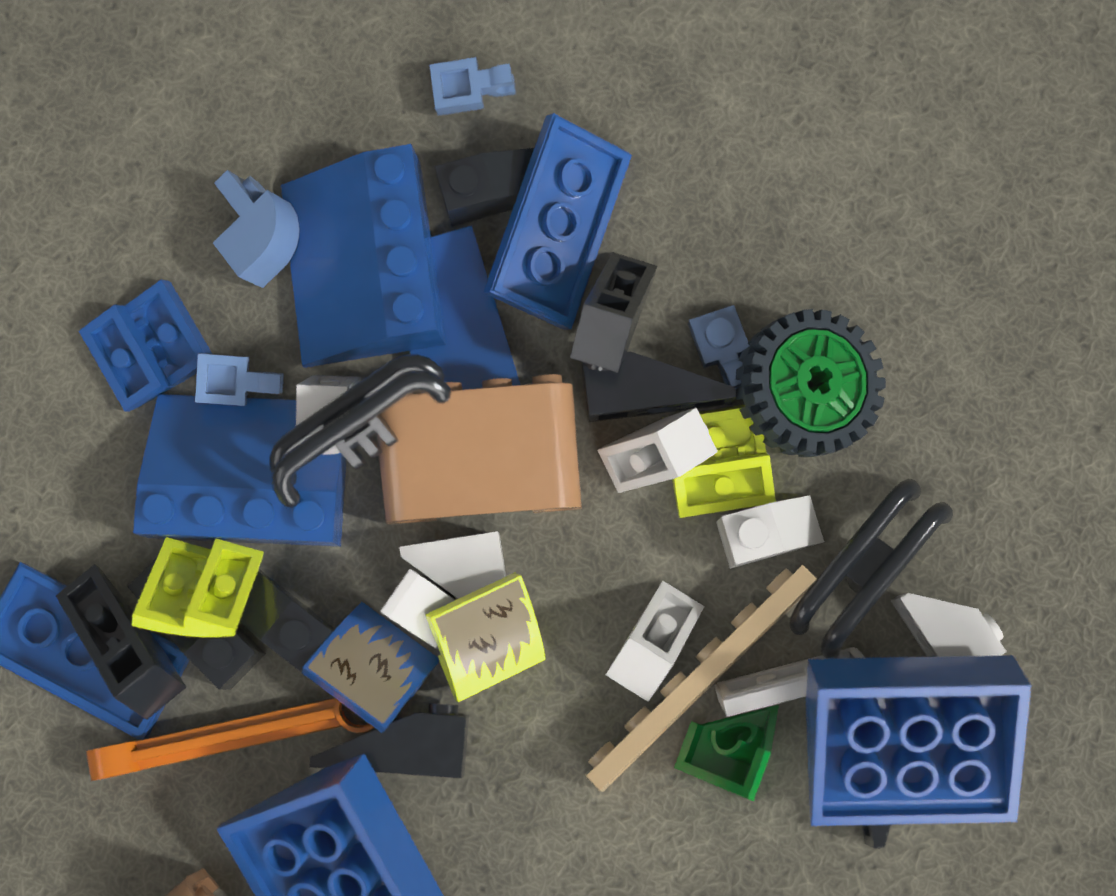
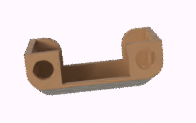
[376,374,582,525]

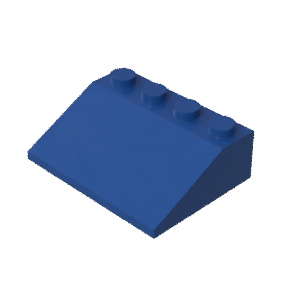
[281,144,446,368]
[133,394,347,547]
[806,655,1031,826]
[217,753,444,896]

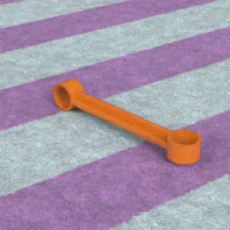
[86,698,375,781]

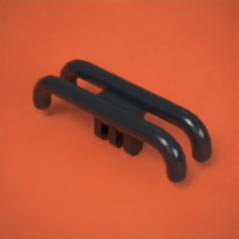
[269,354,451,508]
[789,479,953,659]

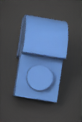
[213,170,299,288]

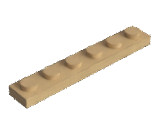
[586,565,817,792]

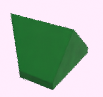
[674,704,779,801]

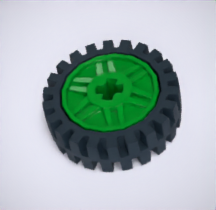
[735,309,886,457]

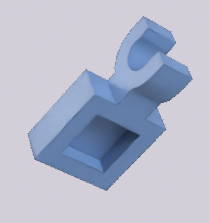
[430,57,516,116]
[688,305,749,389]
[195,353,284,406]

